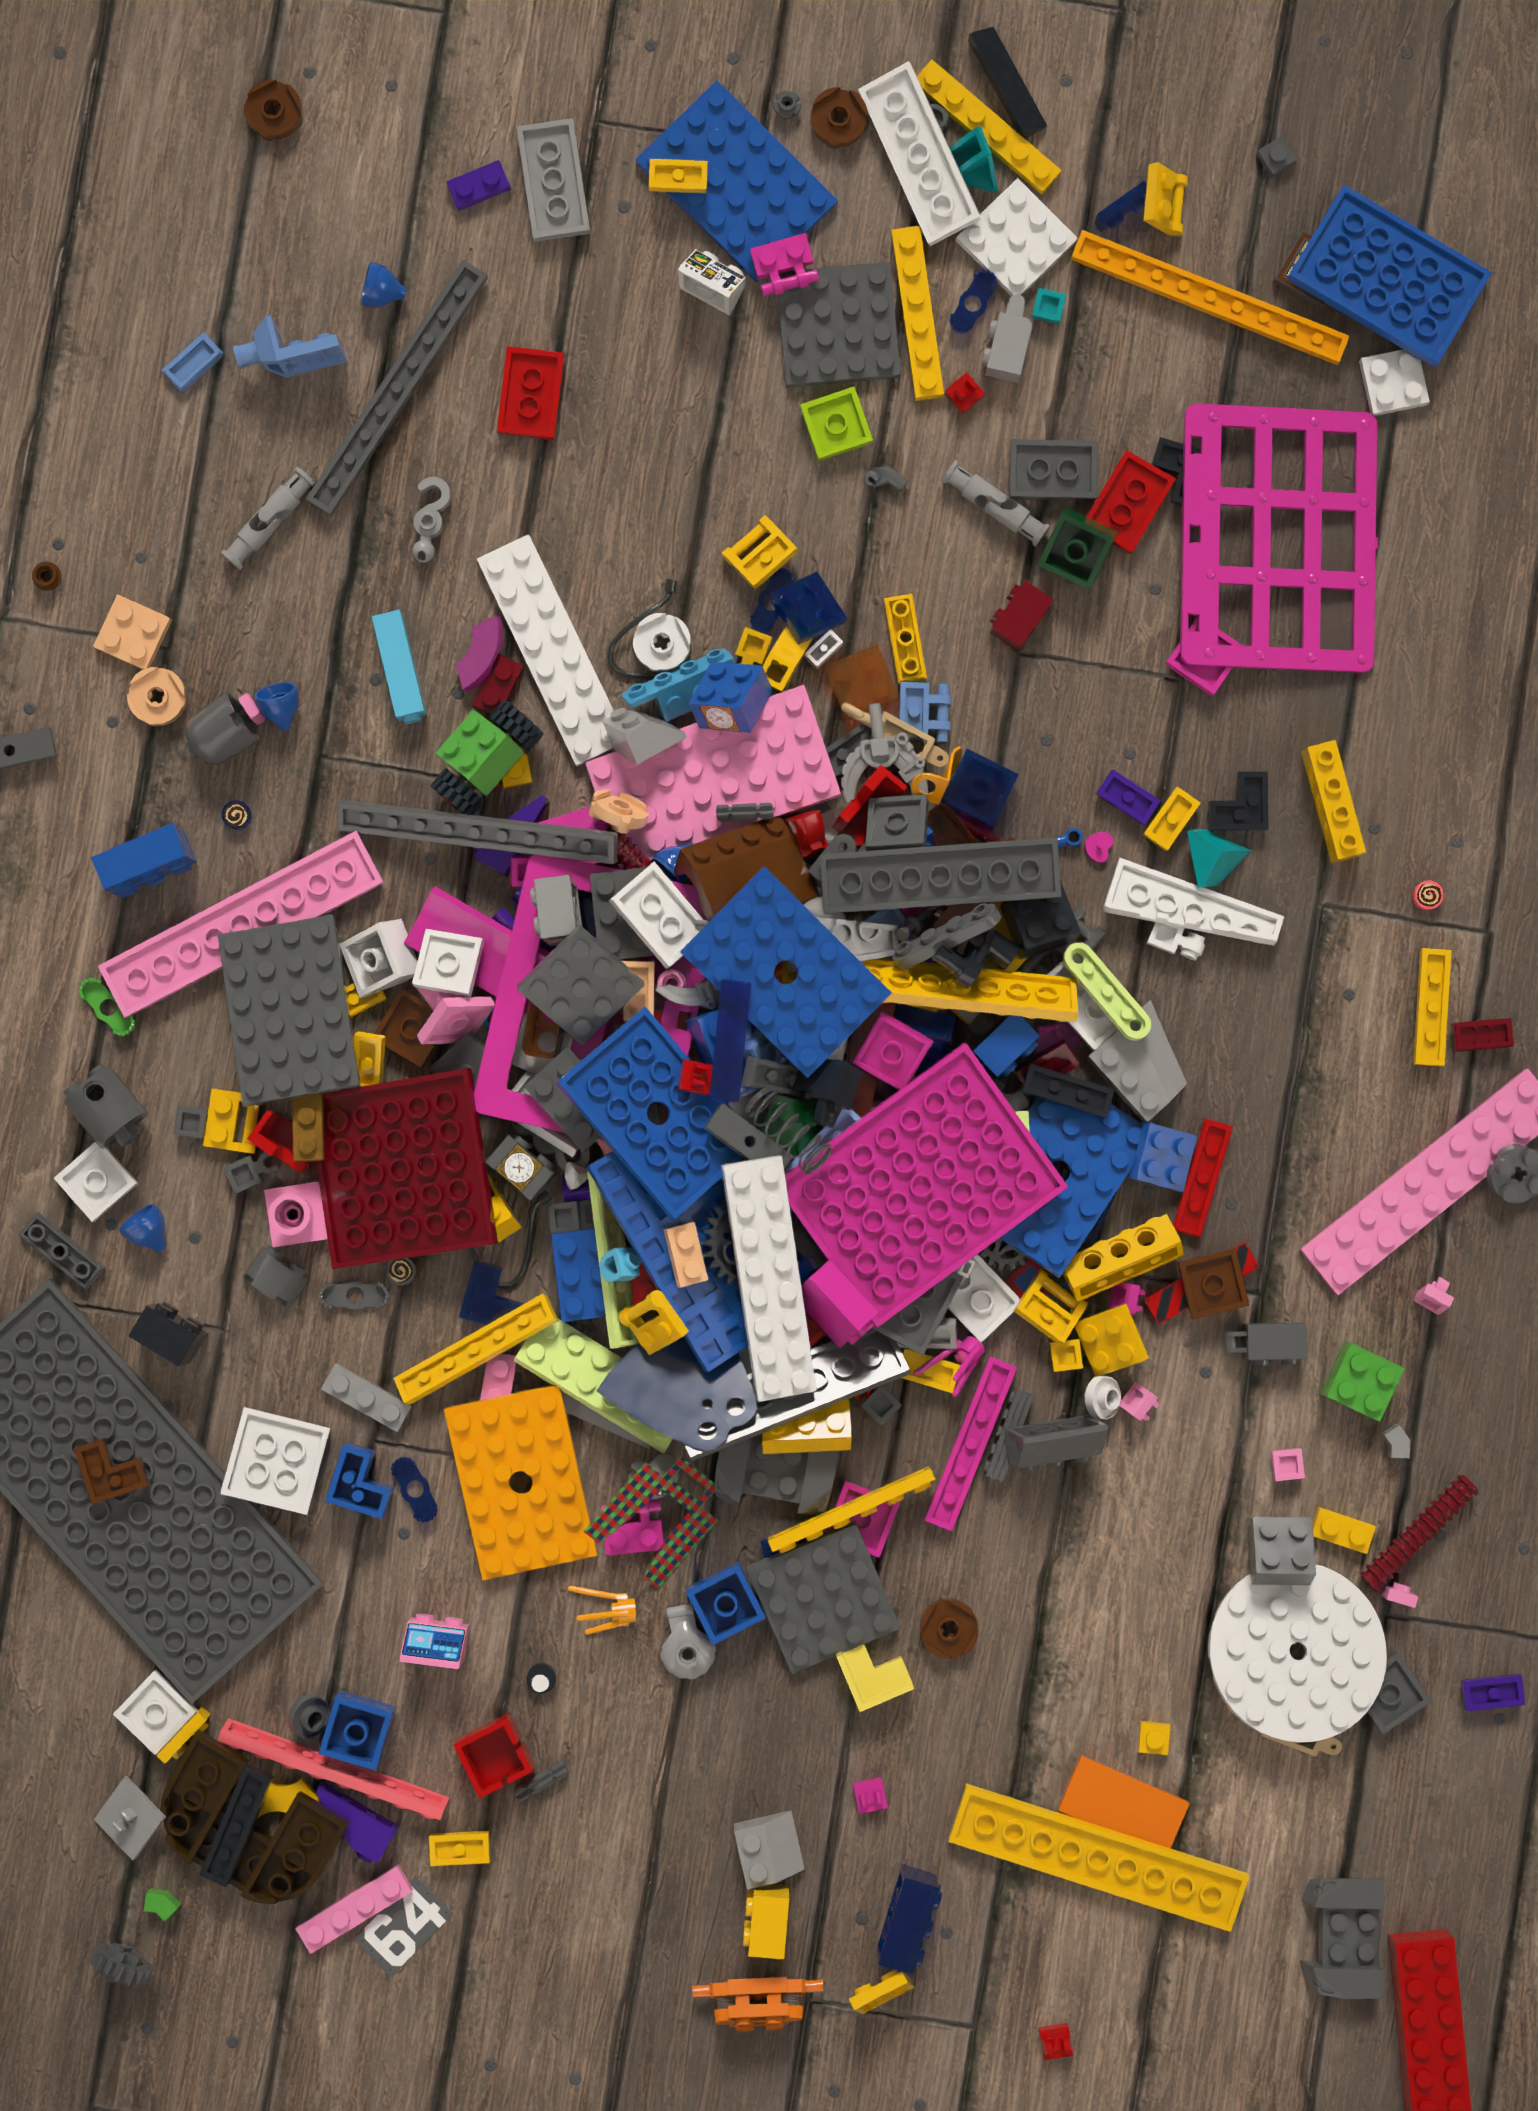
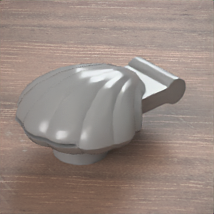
[660,1603,716,1679]

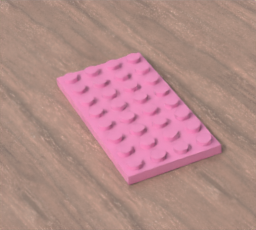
[585,685,842,870]

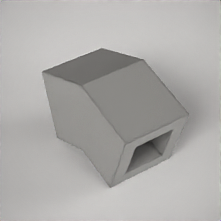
[1381,1424,1410,1459]

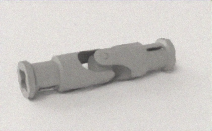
[941,460,1050,547]
[220,467,316,570]

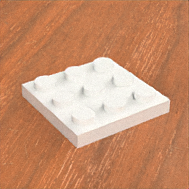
[956,178,1078,297]
[220,1407,330,1515]

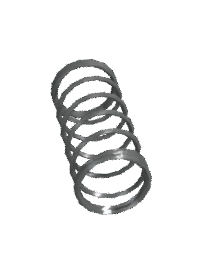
[744,1087,832,1174]

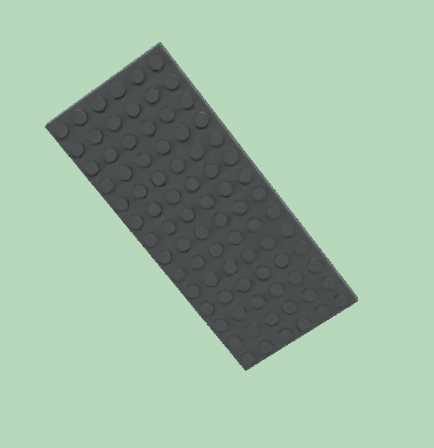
[0,1279,325,1705]

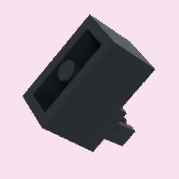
[792,1059,863,1128]

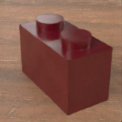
[990,580,1054,652]

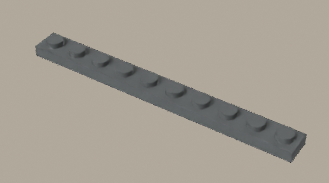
[306,260,488,517]
[337,799,618,864]

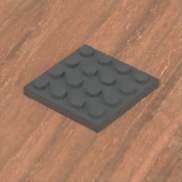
[778,262,901,388]
[746,1521,901,1674]

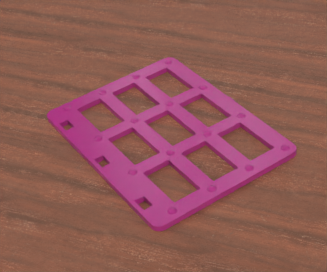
[1180,403,1378,673]

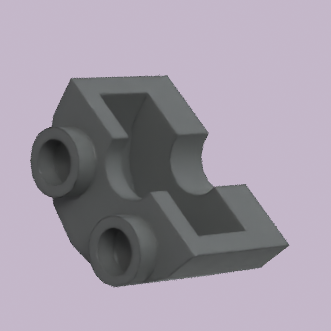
[242,1245,310,1308]

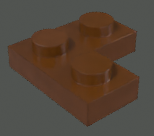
[74,1438,150,1504]

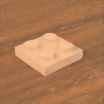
[93,594,172,670]

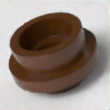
[32,562,62,591]

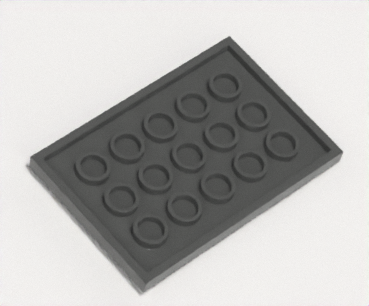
[218,914,361,1107]

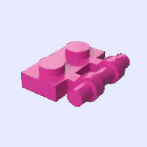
[750,233,819,296]
[601,1500,664,1555]

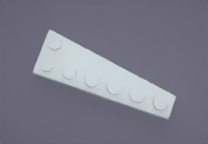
[1102,858,1284,946]

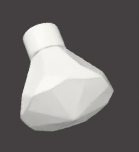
[565,1162,588,1190]

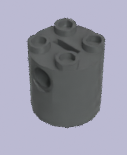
[64,1064,148,1149]

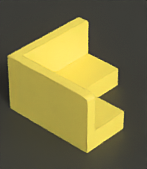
[836,1644,914,1712]

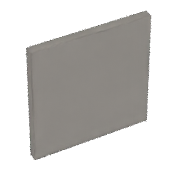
[94,1776,166,1861]

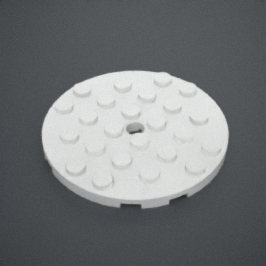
[1208,1564,1387,1742]

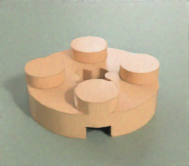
[127,667,188,726]
[589,790,649,834]

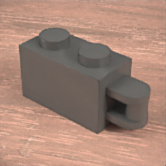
[1225,1322,1307,1365]

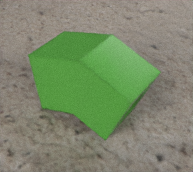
[144,1888,181,1922]

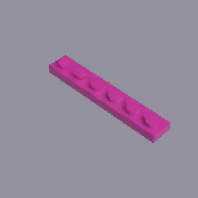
[924,1356,1017,1531]

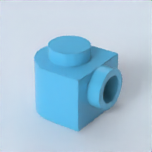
[600,1247,641,1282]

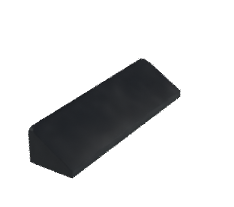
[968,26,1047,138]

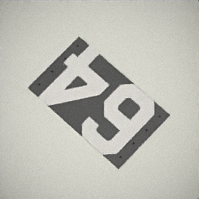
[354,1876,453,1977]

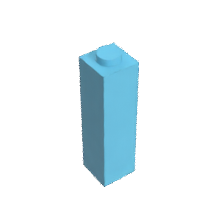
[372,609,427,724]

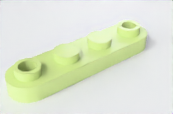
[1063,943,1151,1041]

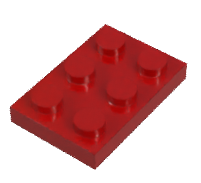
[497,346,565,441]
[1086,450,1176,555]

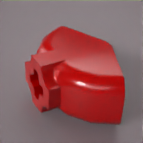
[784,810,828,861]

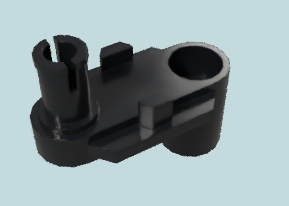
[932,928,1020,989]

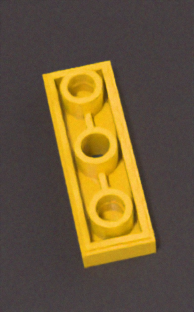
[883,594,927,685]

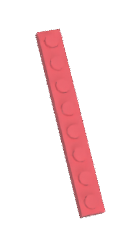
[218,1718,449,1820]

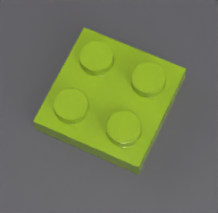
[800,386,873,462]

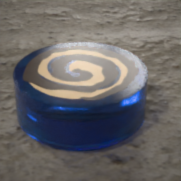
[222,800,252,830]

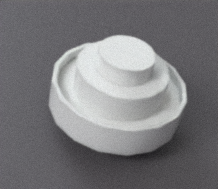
[1085,1376,1121,1420]

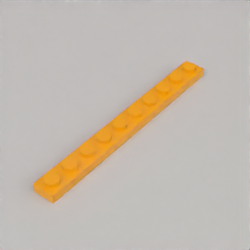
[1071,230,1350,365]

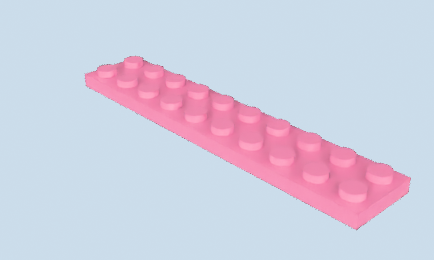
[98,831,384,1018]
[1299,1068,1538,1295]

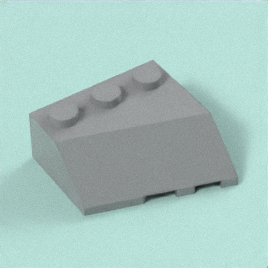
[1085,1000,1187,1122]

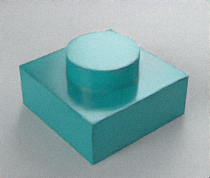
[1031,288,1066,325]

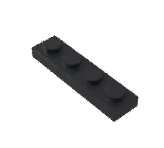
[199,1764,274,1887]

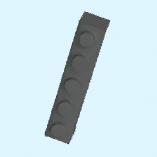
[983,1388,1034,1482]

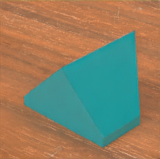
[949,126,999,194]
[1187,829,1251,888]

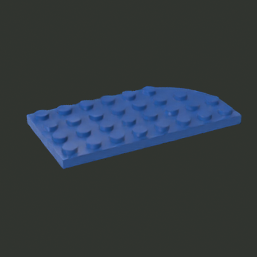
[586,1151,748,1372]

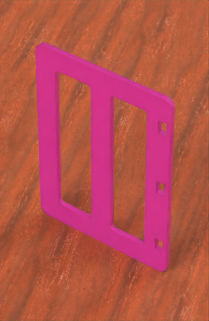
[474,854,709,1142]

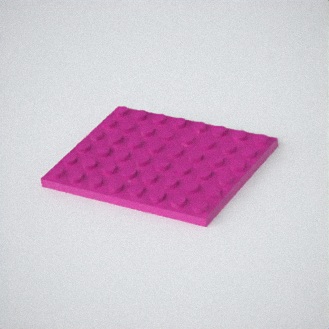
[785,1043,1068,1328]

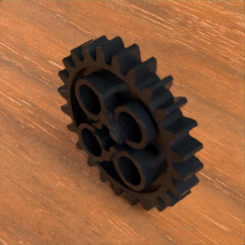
[699,1199,795,1288]

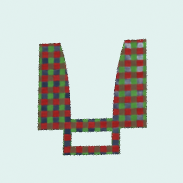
[583,1456,719,1589]

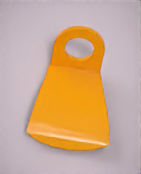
[911,746,962,805]

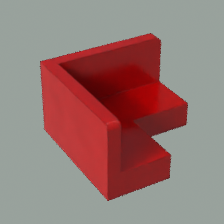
[832,765,907,848]
[247,1110,312,1173]

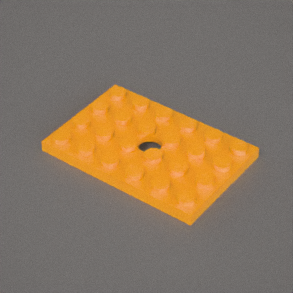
[444,1385,598,1581]

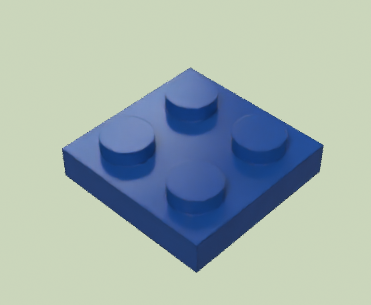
[1130,1122,1197,1192]

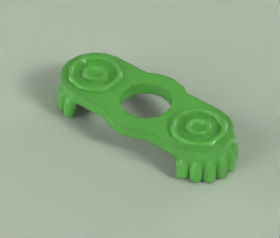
[79,978,135,1036]

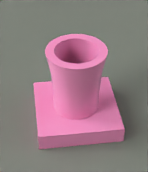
[417,988,495,1045]
[264,1181,328,1248]

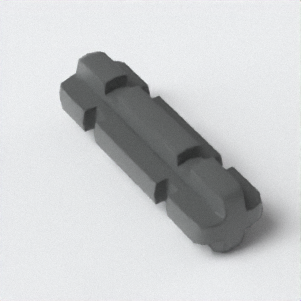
[716,803,774,822]
[513,1760,569,1802]

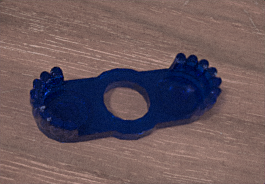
[949,270,997,334]
[750,568,794,633]
[391,1457,438,1523]

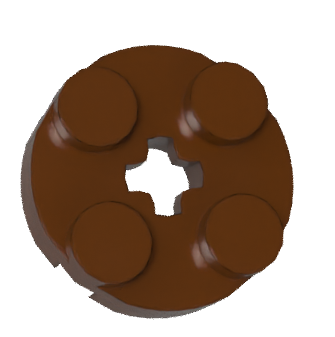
[244,79,303,141]
[811,87,867,149]
[920,1598,979,1659]

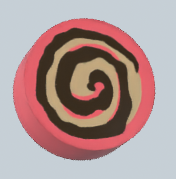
[1412,880,1443,910]

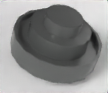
[287,1694,330,1739]

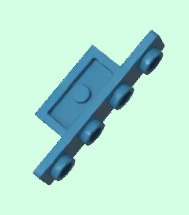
[621,648,735,722]

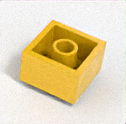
[743,1883,789,1959]

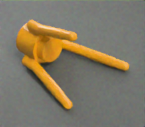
[568,1586,636,1635]

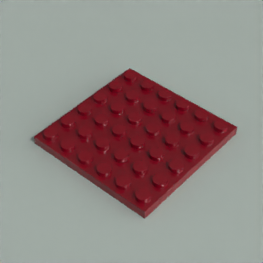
[316,1068,498,1270]

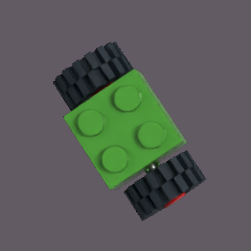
[430,700,544,815]

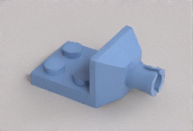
[233,315,347,378]

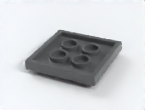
[517,924,645,1045]

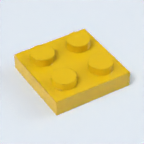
[1074,1304,1149,1377]
[849,1970,915,2014]

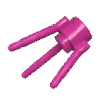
[914,1336,985,1398]

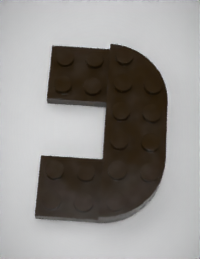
[160,1730,351,1904]

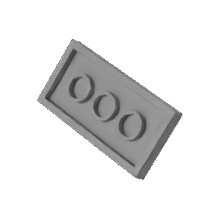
[516,118,591,242]

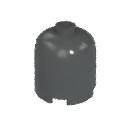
[185,692,260,765]

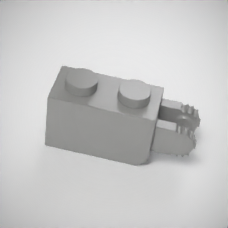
[981,294,1032,383]

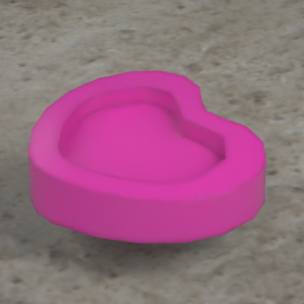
[1084,832,1114,863]

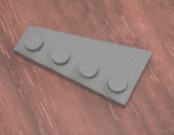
[787,916,899,972]

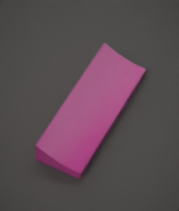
[404,886,555,1024]

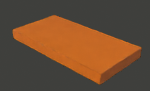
[1057,1754,1190,1848]

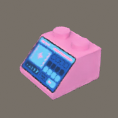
[400,1614,469,1669]

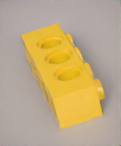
[1301,740,1366,864]
[1063,1214,1184,1302]

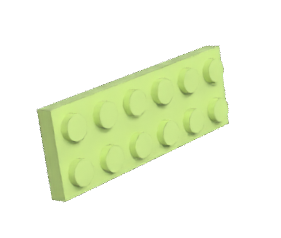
[513,1318,672,1454]

